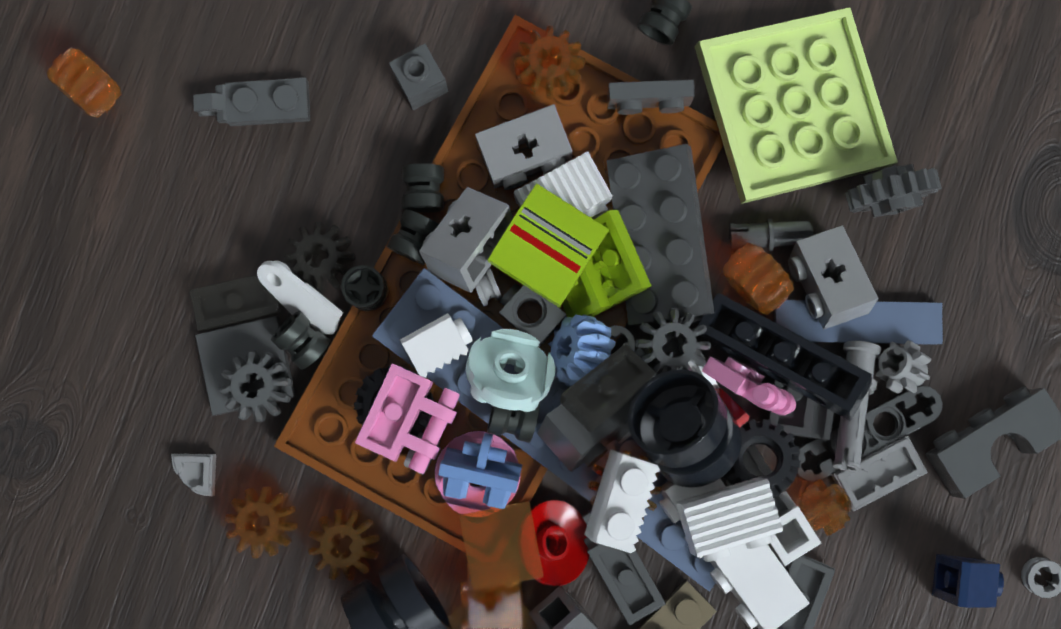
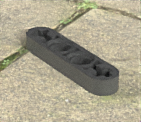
[797,386,942,481]

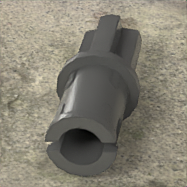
[729,218,813,251]

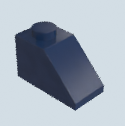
[932,554,1004,608]

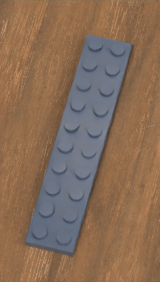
[372,268,715,592]

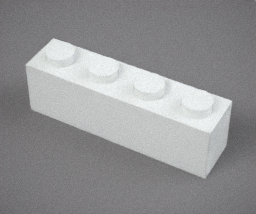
[658,479,810,629]

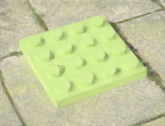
[695,7,898,204]

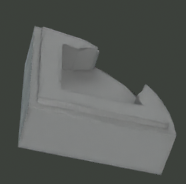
[171,453,216,496]

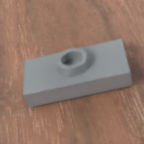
[831,435,928,512]

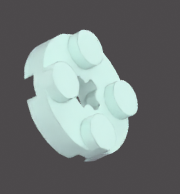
[466,329,555,412]

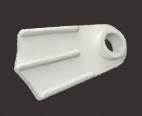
[257,261,343,334]

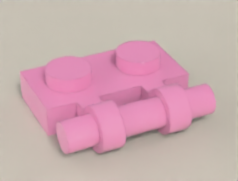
[702,357,796,415]
[355,363,460,474]

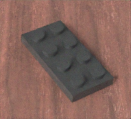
[607,144,714,326]

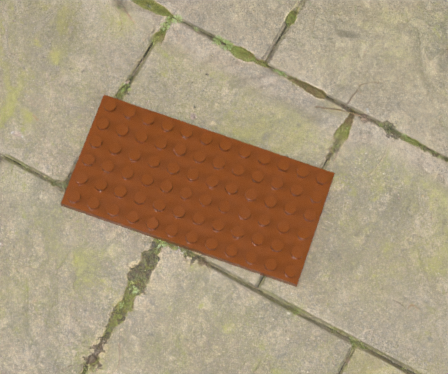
[274,15,723,568]

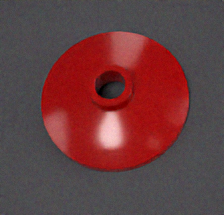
[518,500,590,586]

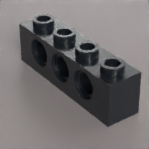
[698,293,872,421]

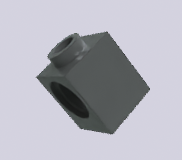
[389,43,449,110]
[499,283,566,348]

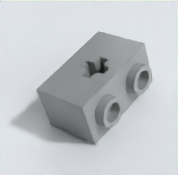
[475,104,572,190]
[419,187,513,293]
[788,225,879,330]

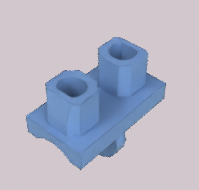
[438,433,522,509]

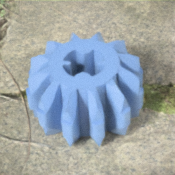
[548,314,616,388]

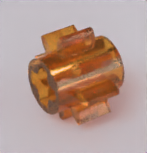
[798,479,852,536]

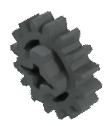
[845,164,942,218]

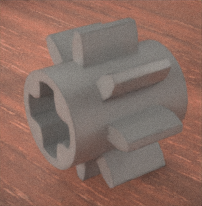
[876,340,931,394]

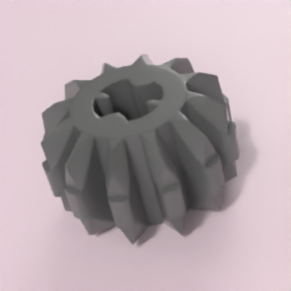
[635,307,711,377]
[219,350,293,422]

